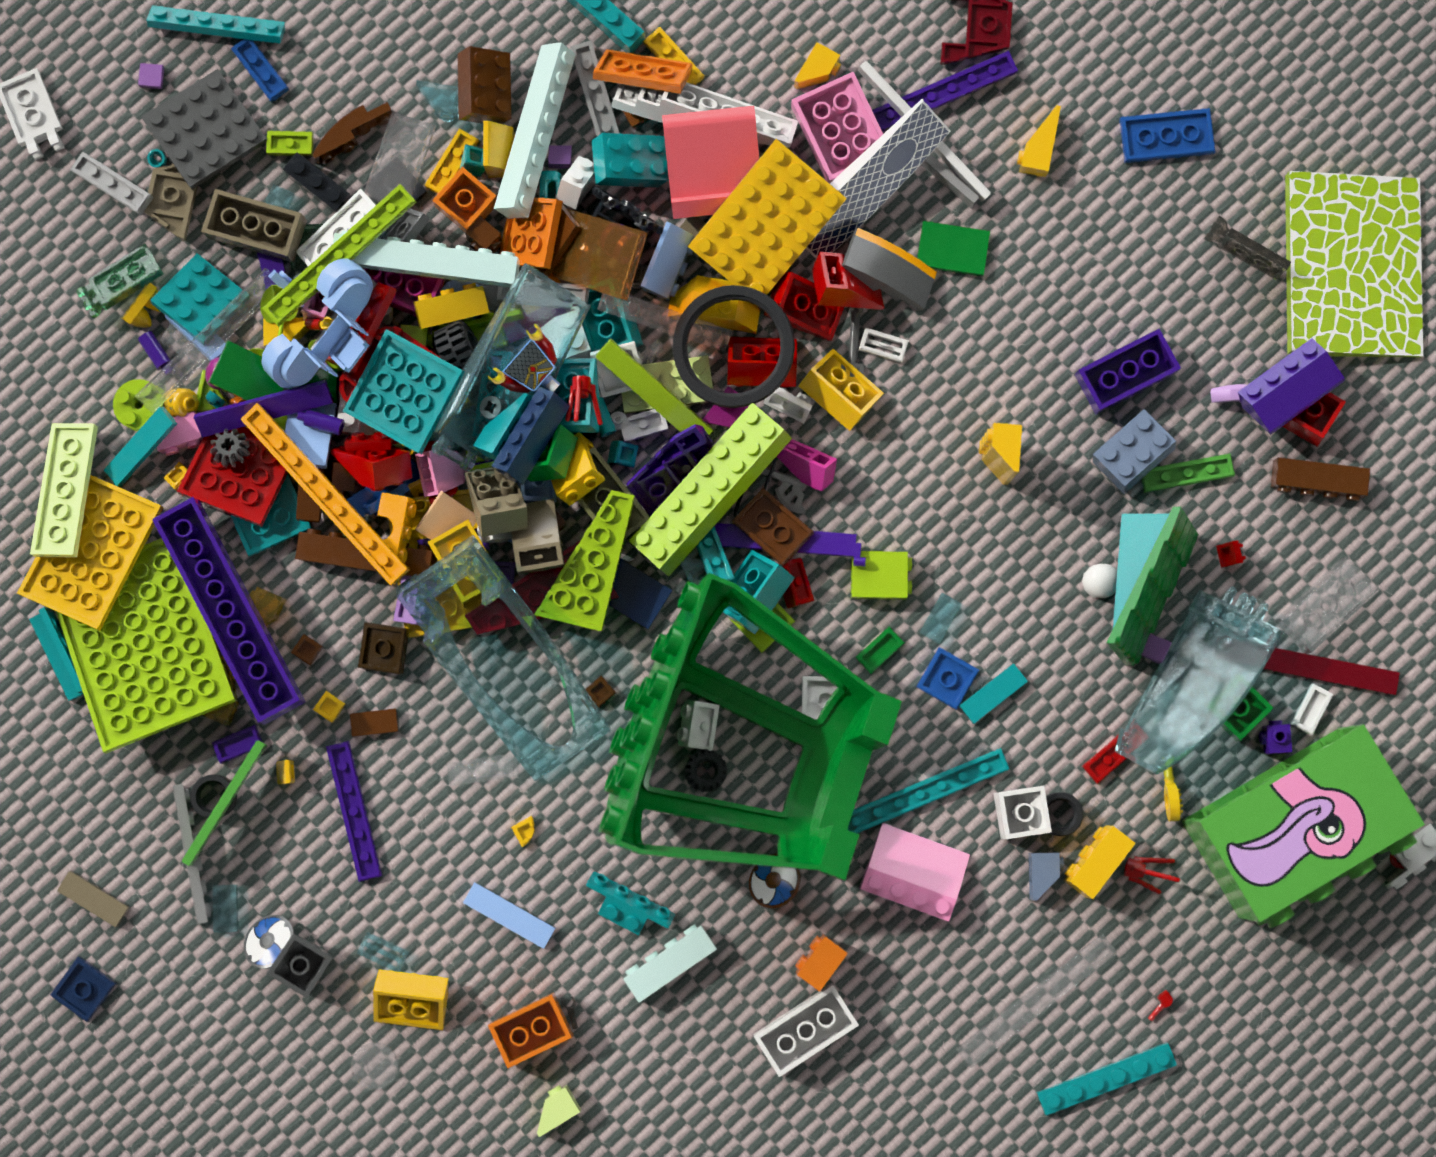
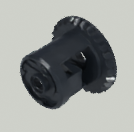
[575,186,664,274]

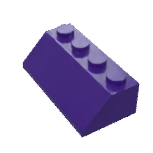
[1238,338,1345,435]

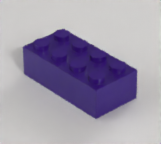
[1074,328,1181,415]

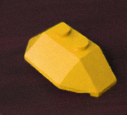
[667,275,760,334]

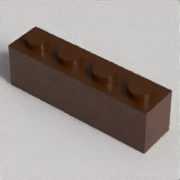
[1271,457,1370,502]

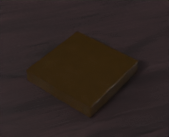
[358,622,410,674]

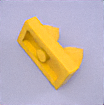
[121,282,161,328]

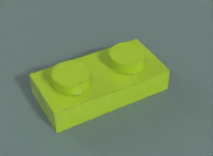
[266,131,314,156]

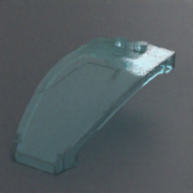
[1115,586,1283,775]

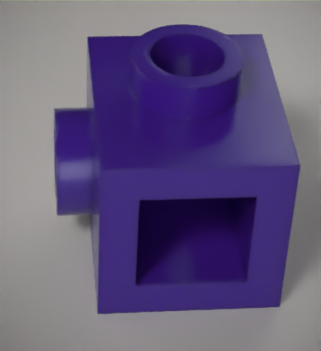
[1259,720,1292,754]

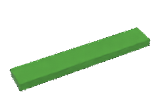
[182,740,267,866]

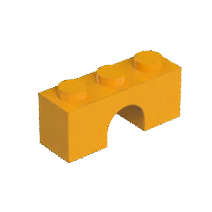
[377,492,417,563]

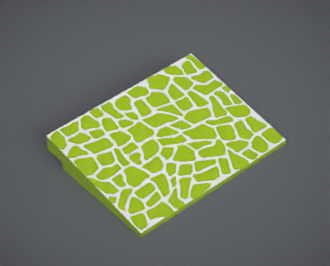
[1285,171,1423,357]

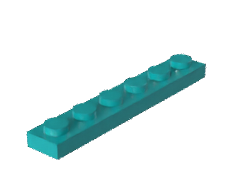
[146,5,286,44]
[1036,1042,1177,1116]

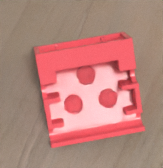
[662,106,759,219]

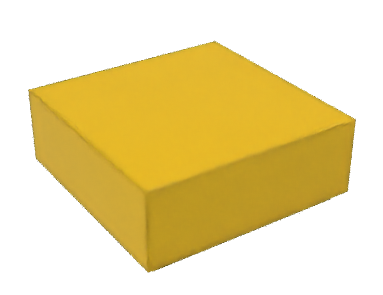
[313,691,346,723]

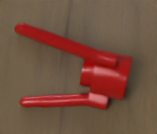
[565,375,603,426]
[1124,855,1181,894]

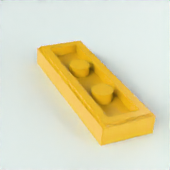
[643,27,705,86]
[425,128,479,194]

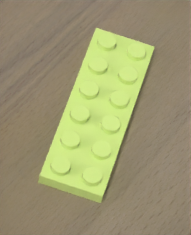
[30,423,98,557]

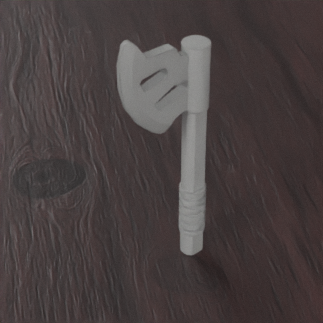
[761,467,806,514]

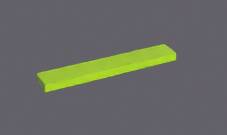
[595,339,713,435]

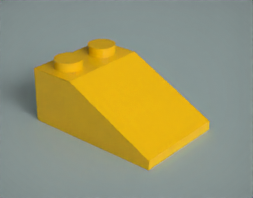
[428,519,504,603]

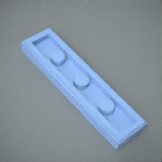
[463,882,556,949]

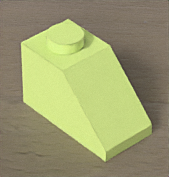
[537,1085,581,1137]

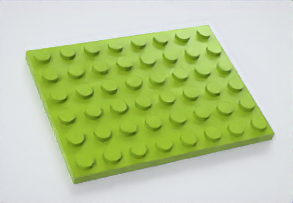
[56,538,237,754]

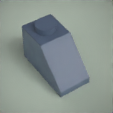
[1028,852,1064,900]

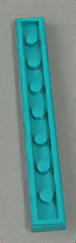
[847,748,1010,833]

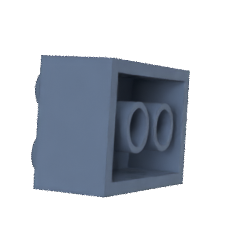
[1093,409,1176,494]

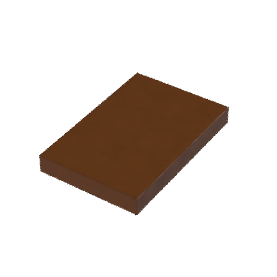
[529,204,581,282]
[732,488,814,567]

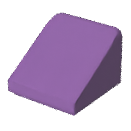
[548,145,572,169]
[1142,634,1172,664]

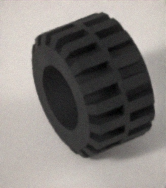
[434,320,486,383]

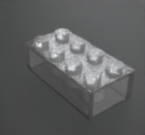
[1274,556,1379,654]

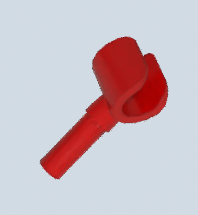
[1148,990,1173,1021]

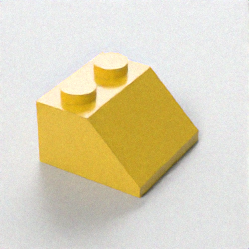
[483,121,515,178]

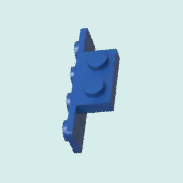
[347,459,420,517]

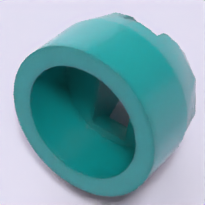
[147,149,168,168]

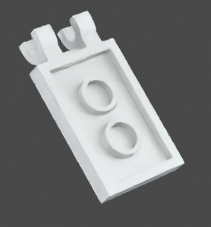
[0,68,64,160]

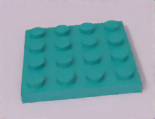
[343,329,465,455]

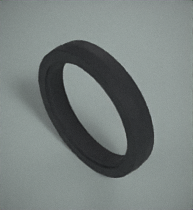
[673,285,795,408]

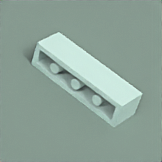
[623,924,717,1002]

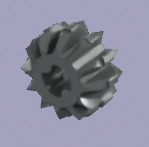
[210,428,250,468]

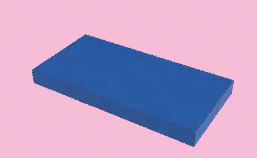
[1119,108,1216,163]

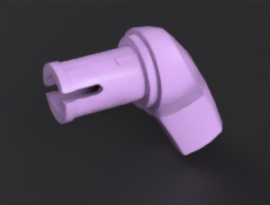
[1211,384,1254,419]

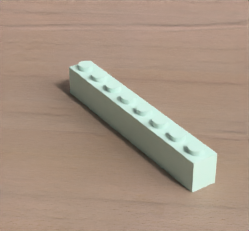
[494,42,576,219]
[333,231,520,288]

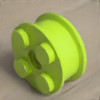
[113,379,166,432]

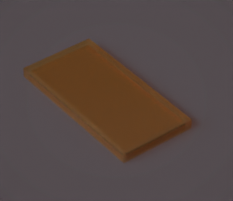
[550,208,648,301]

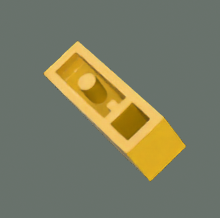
[1017,105,1061,177]

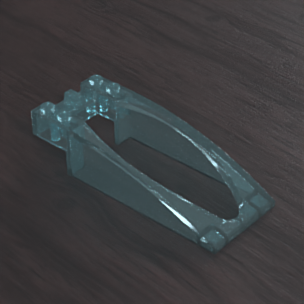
[396,535,611,781]

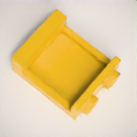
[551,432,605,506]

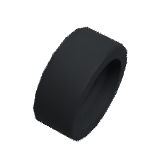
[190,775,237,818]
[1046,792,1083,836]

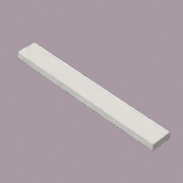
[858,61,991,202]

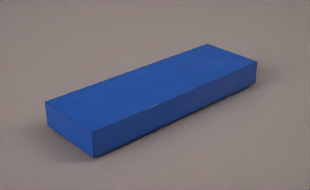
[231,39,290,103]

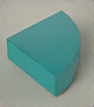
[205,390,229,408]

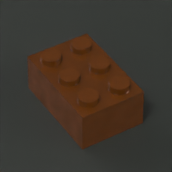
[457,46,512,124]

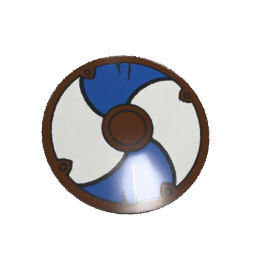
[749,853,801,909]

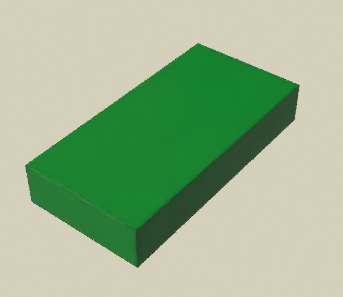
[855,626,904,675]

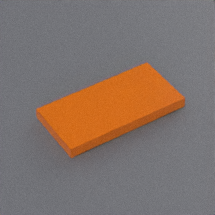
[593,49,693,94]

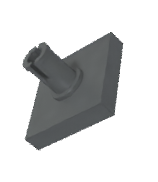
[384,208,430,245]

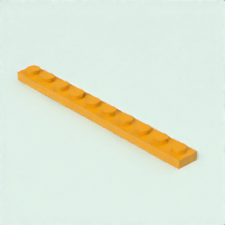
[241,403,410,586]

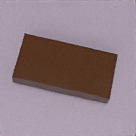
[350,708,399,737]

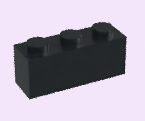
[283,152,351,214]

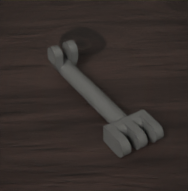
[841,307,864,377]

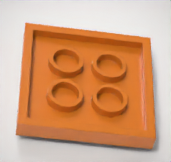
[500,198,563,269]

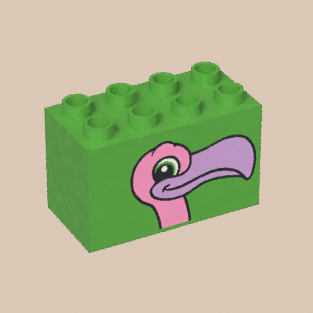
[1181,724,1425,928]

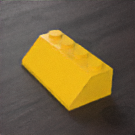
[978,423,1022,485]

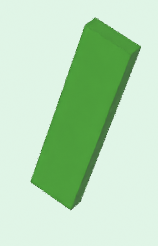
[1141,453,1235,493]

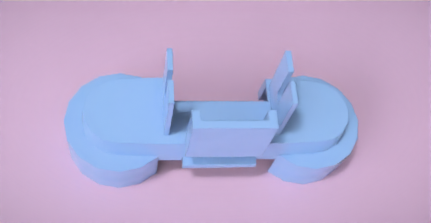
[261,258,373,389]

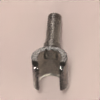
[561,996,578,1029]

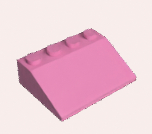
[791,71,883,184]
[859,823,970,922]

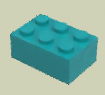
[592,133,669,188]

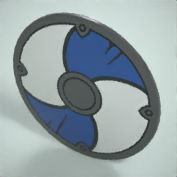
[244,915,294,969]

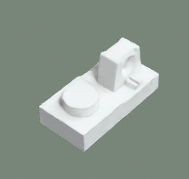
[764,387,813,424]

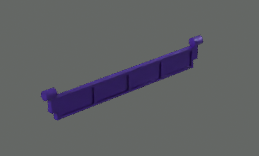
[714,523,866,567]

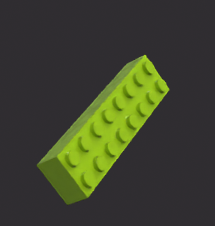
[629,403,792,576]

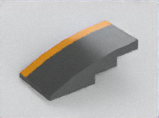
[842,228,937,311]

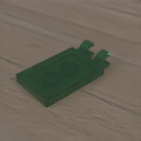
[76,243,164,318]

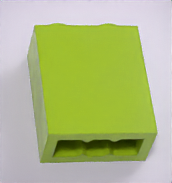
[851,551,912,600]

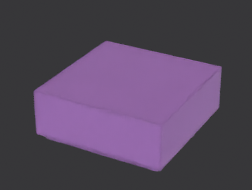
[138,63,164,89]

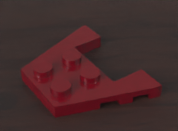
[940,0,1013,65]

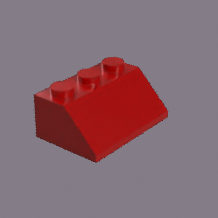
[727,337,797,388]

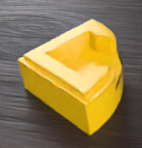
[511,816,535,847]

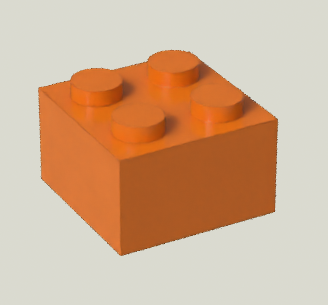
[432,167,497,232]
[795,934,848,992]

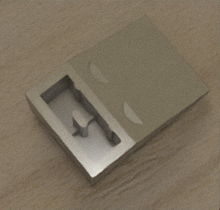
[465,467,528,537]
[511,499,565,575]

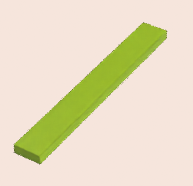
[262,184,416,327]

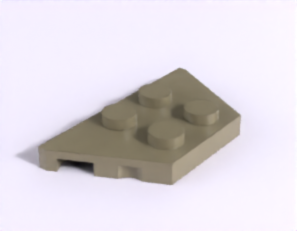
[144,164,198,241]

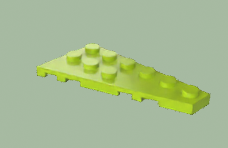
[534,490,635,631]

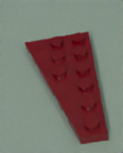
[464,540,619,636]

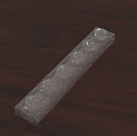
[597,287,732,352]

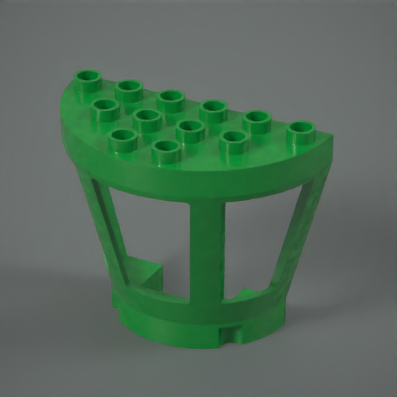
[599,573,902,880]

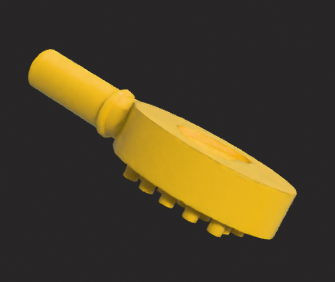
[1162,757,1183,822]

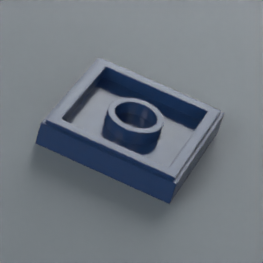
[50,956,117,1022]

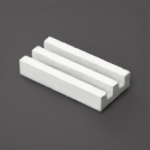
[859,327,909,363]

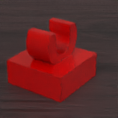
[1216,540,1246,568]

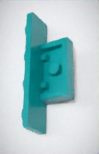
[586,872,676,936]

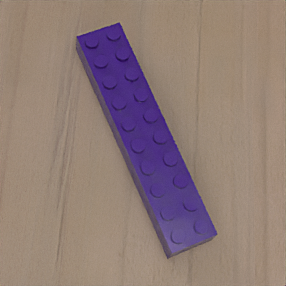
[152,497,306,725]

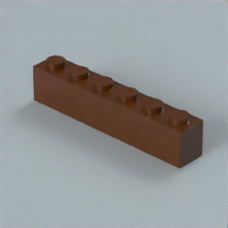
[295,529,437,580]

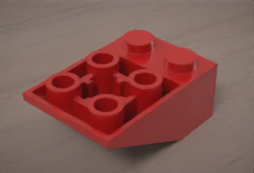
[812,252,884,310]

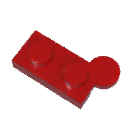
[344,432,399,451]

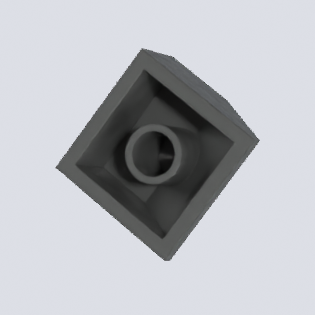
[266,933,333,998]

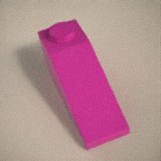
[776,439,837,491]

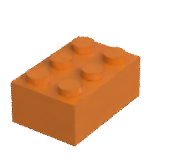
[488,992,574,1069]

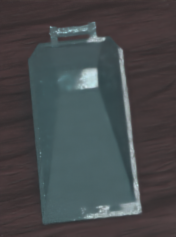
[432,263,591,471]

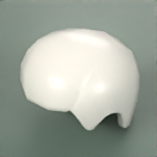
[1082,564,1117,598]

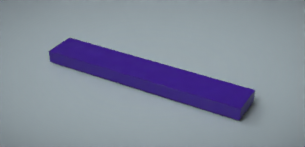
[194,380,334,437]
[326,741,382,882]

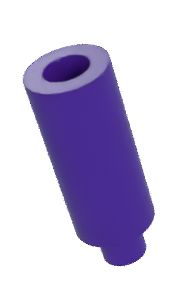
[138,331,173,375]
[297,410,345,436]

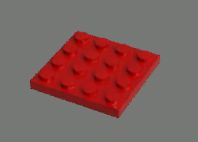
[177,426,288,527]

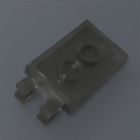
[1204,216,1291,280]

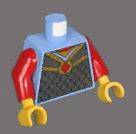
[488,324,560,394]

